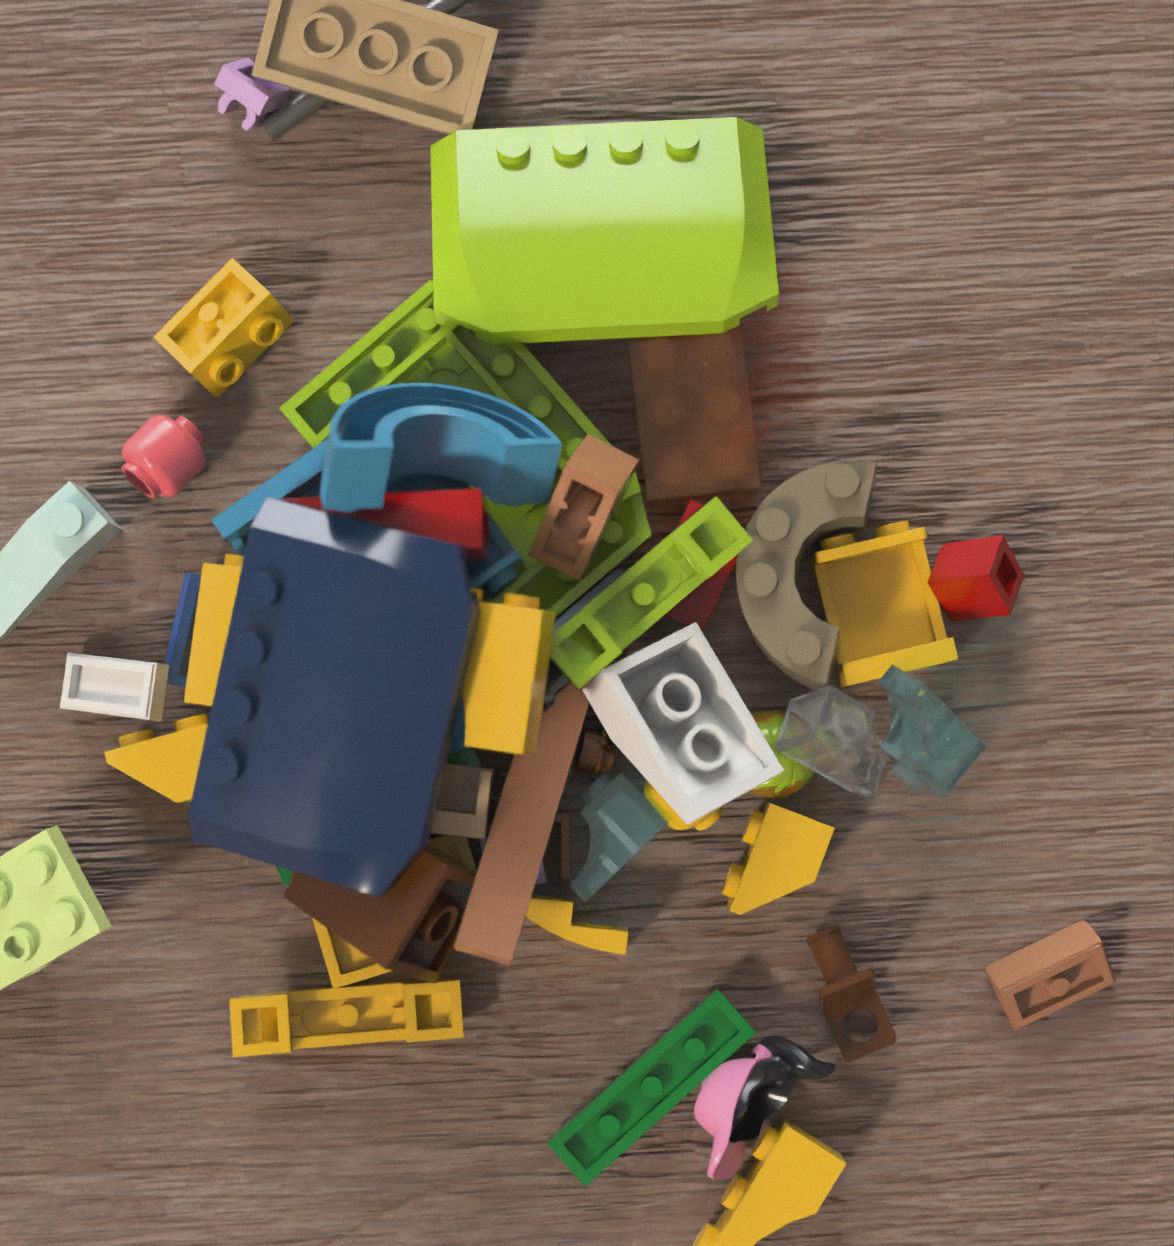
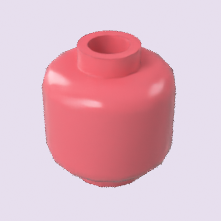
[121,415,206,499]

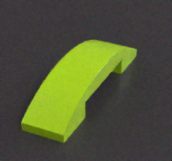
[550,496,753,690]

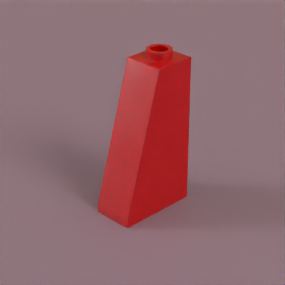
[281,489,489,562]

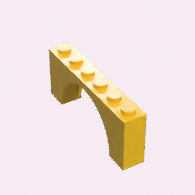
[184,554,556,754]

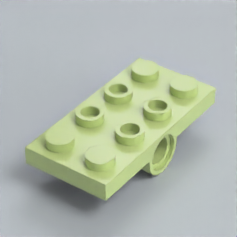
[0,825,112,991]

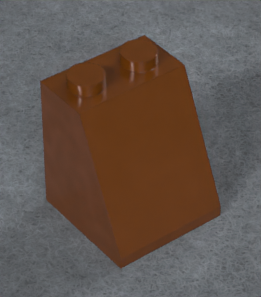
[283,844,477,984]

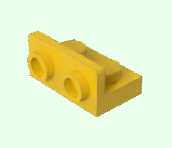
[154,258,293,397]

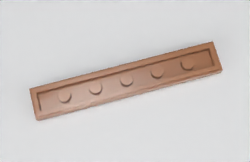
[454,674,598,966]

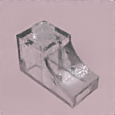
[775,685,891,799]

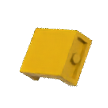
[809,521,958,687]

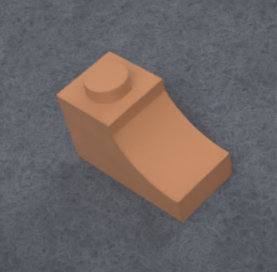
[528,434,639,581]

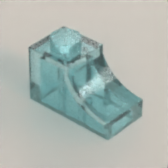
[878,664,986,799]
[570,772,668,902]

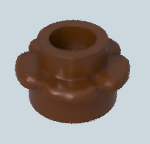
[574,728,617,782]

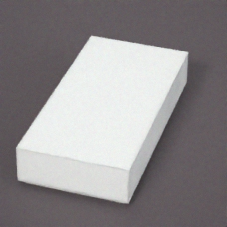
[60,653,169,721]

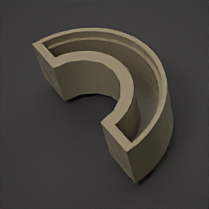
[736,460,877,694]

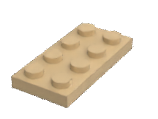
[251,0,499,135]

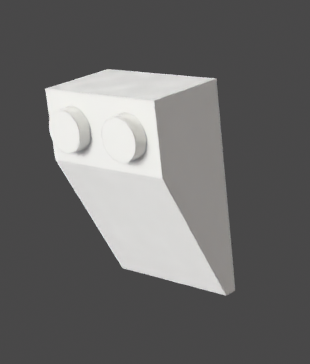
[583,622,784,825]

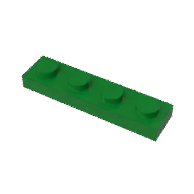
[547,988,756,1187]

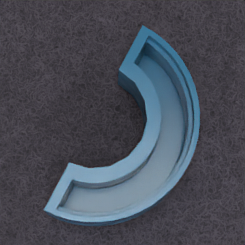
[320,383,562,512]

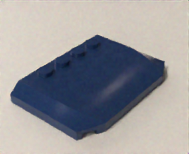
[188,497,480,897]

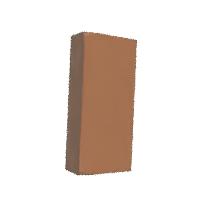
[985,920,1116,1031]

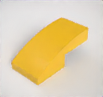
[526,894,628,955]

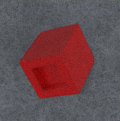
[927,535,1025,622]

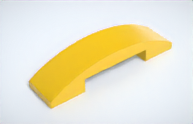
[229,979,464,1057]

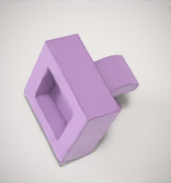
[214,57,292,131]

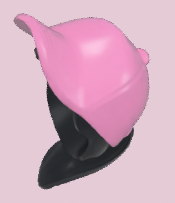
[694,1036,836,1180]

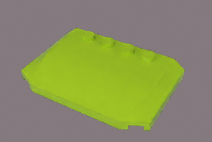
[430,117,779,345]
[279,280,652,620]

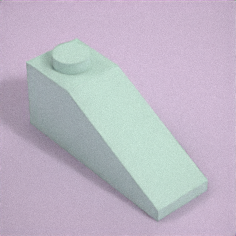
[0,481,123,642]

